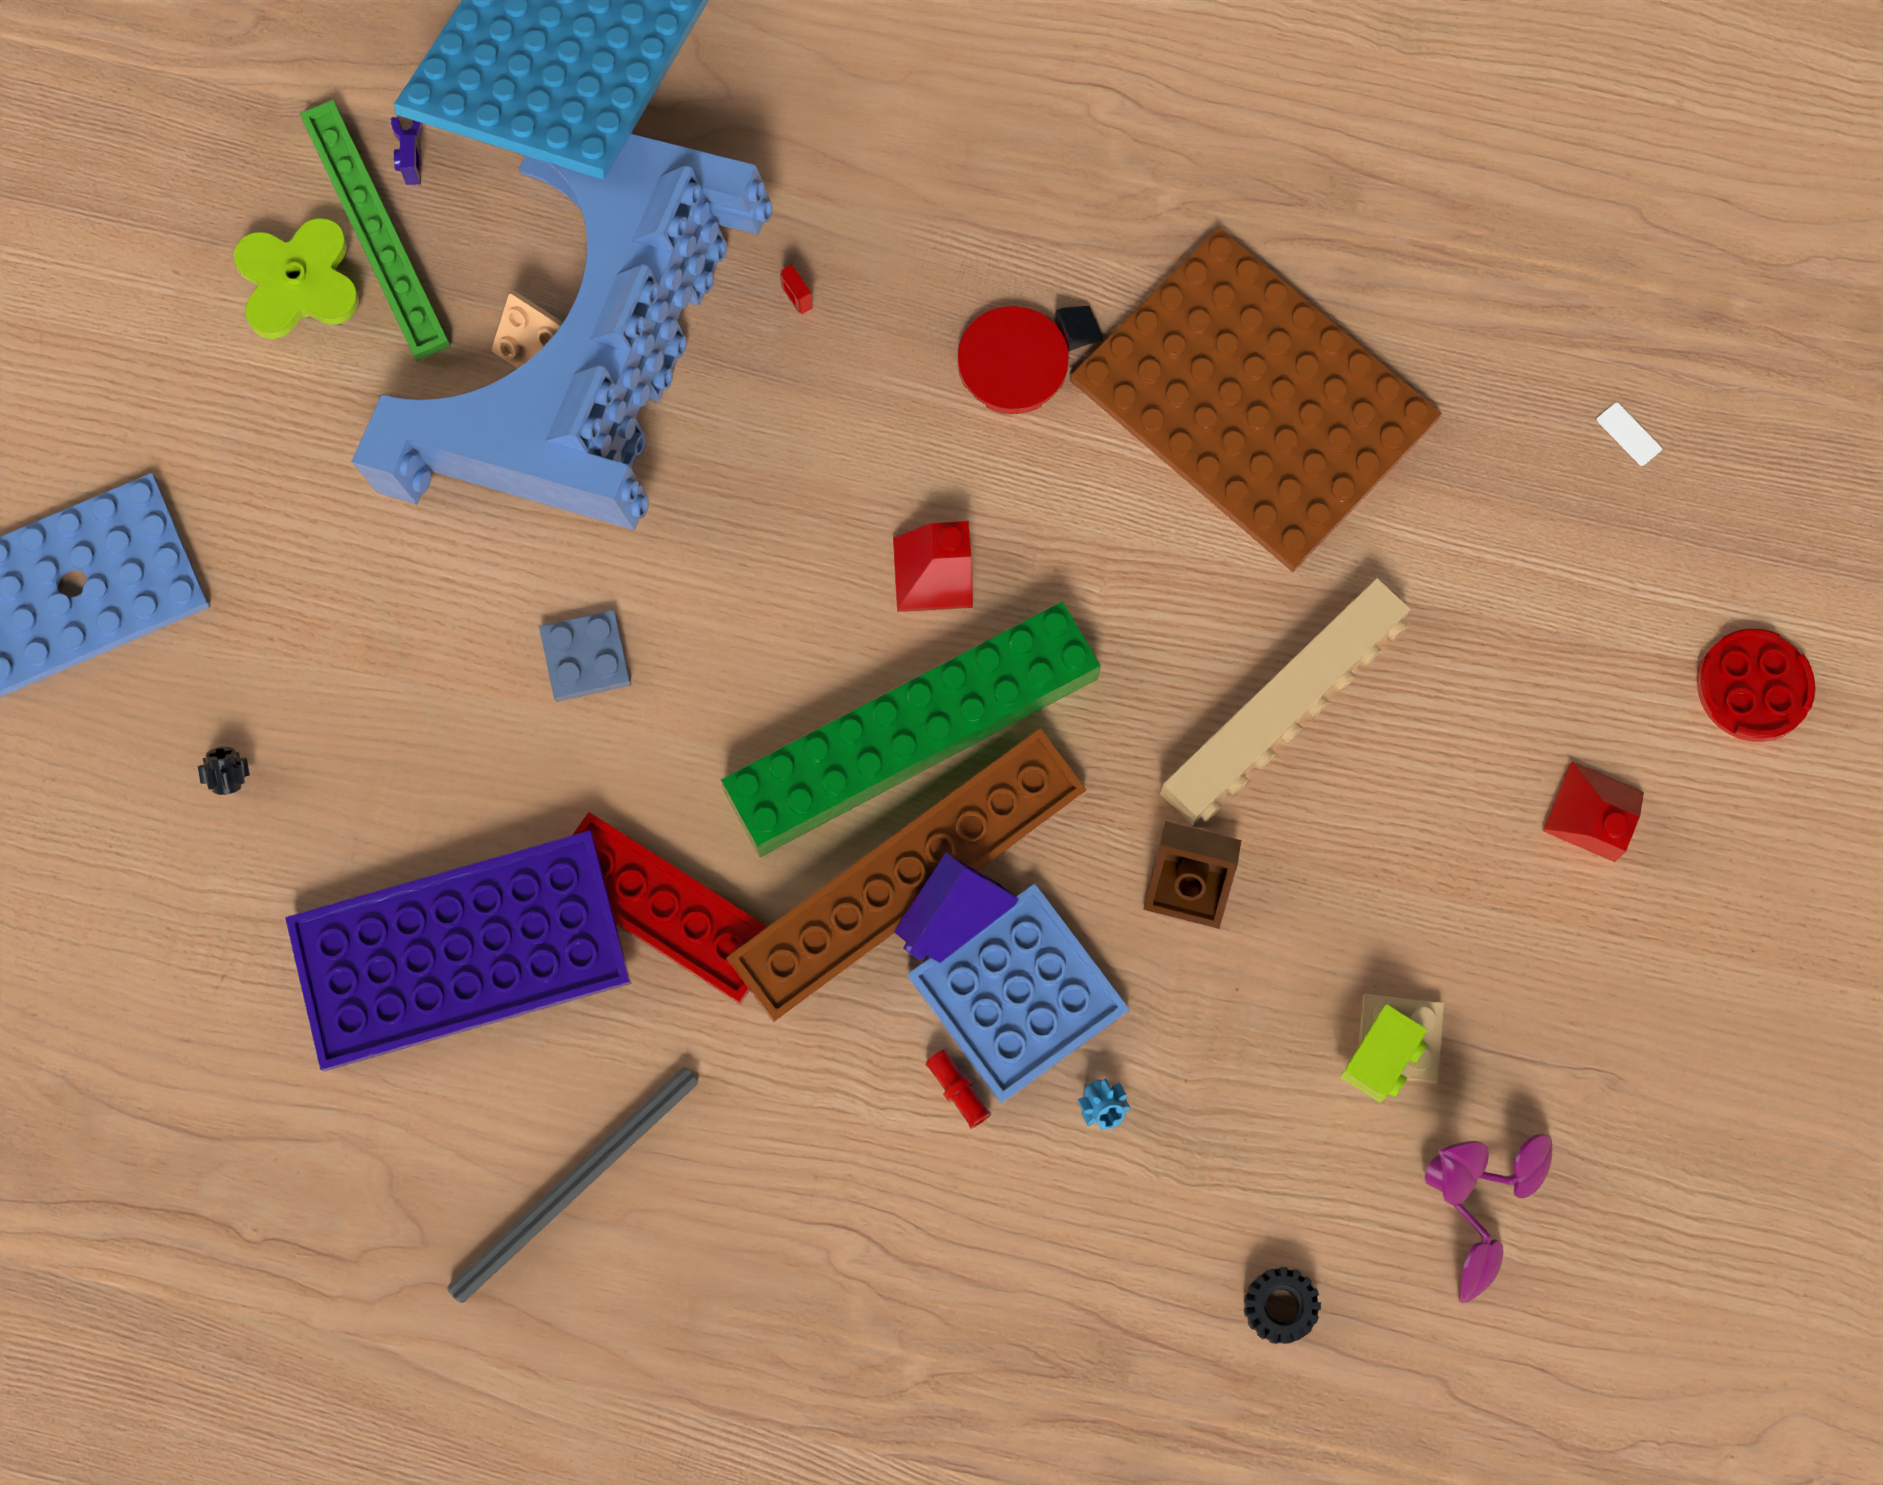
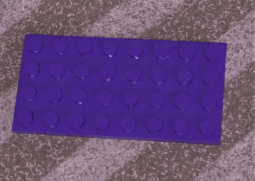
[285,831,632,1072]

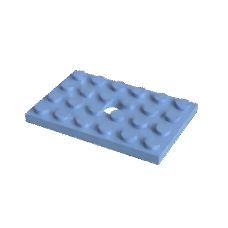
[0,473,210,697]

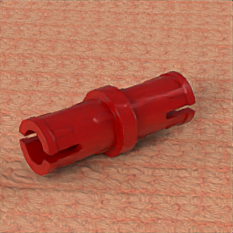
[925,1049,992,1129]

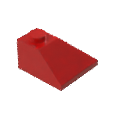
[893,521,973,612]
[1543,761,1644,862]

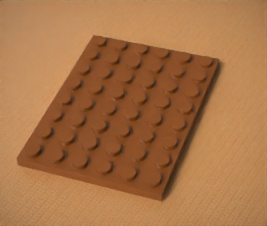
[1070,227,1442,572]

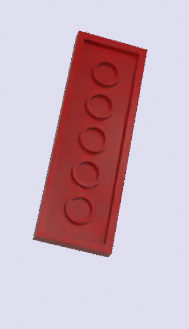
[572,812,768,1005]

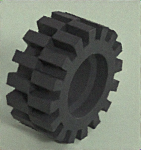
[1244,1267,1321,1344]

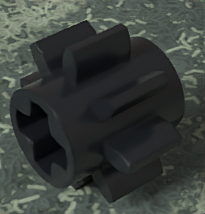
[197,747,250,795]

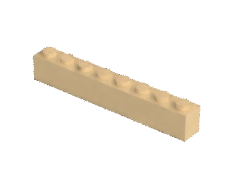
[1160,578,1411,826]

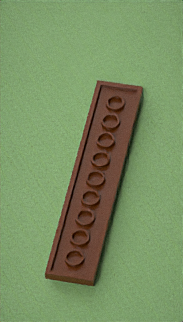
[726,728,1087,1023]

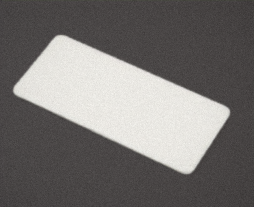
[1597,402,1662,466]

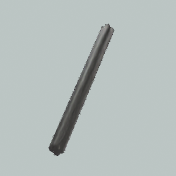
[447,1067,698,1303]

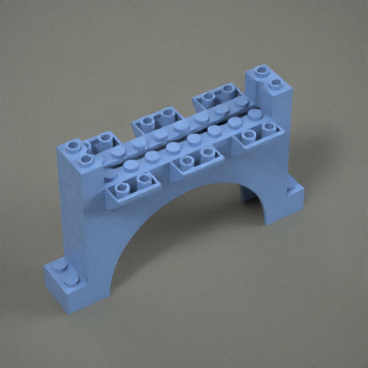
[351,134,773,530]

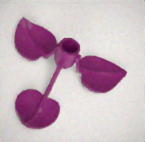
[1425,1133,1553,1304]

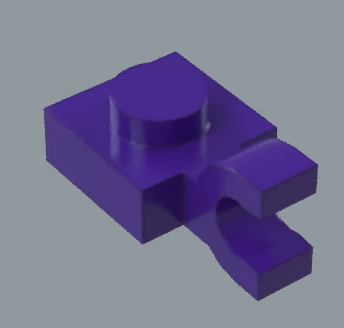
[391,117,423,185]

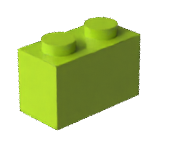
[1340,1004,1428,1103]

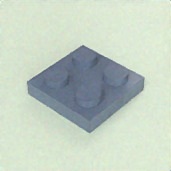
[539,610,631,702]

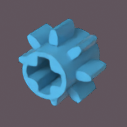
[1078,1079,1131,1130]

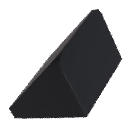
[1055,306,1103,352]

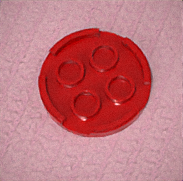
[957,306,1069,414]
[1697,628,1816,742]

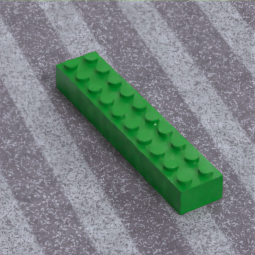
[721,601,1101,857]

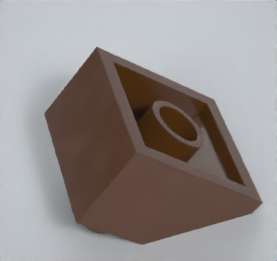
[1143,821,1242,929]

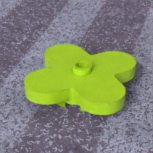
[234,218,359,339]

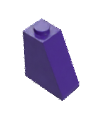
[894,853,1019,963]

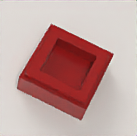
[780,264,813,314]

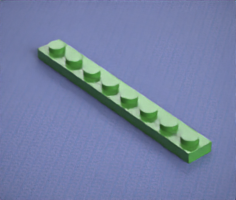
[300,100,450,362]

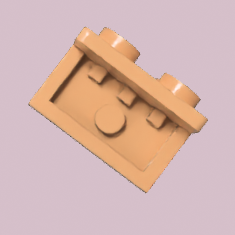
[492,291,563,369]

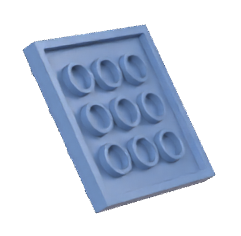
[907,884,1130,1104]

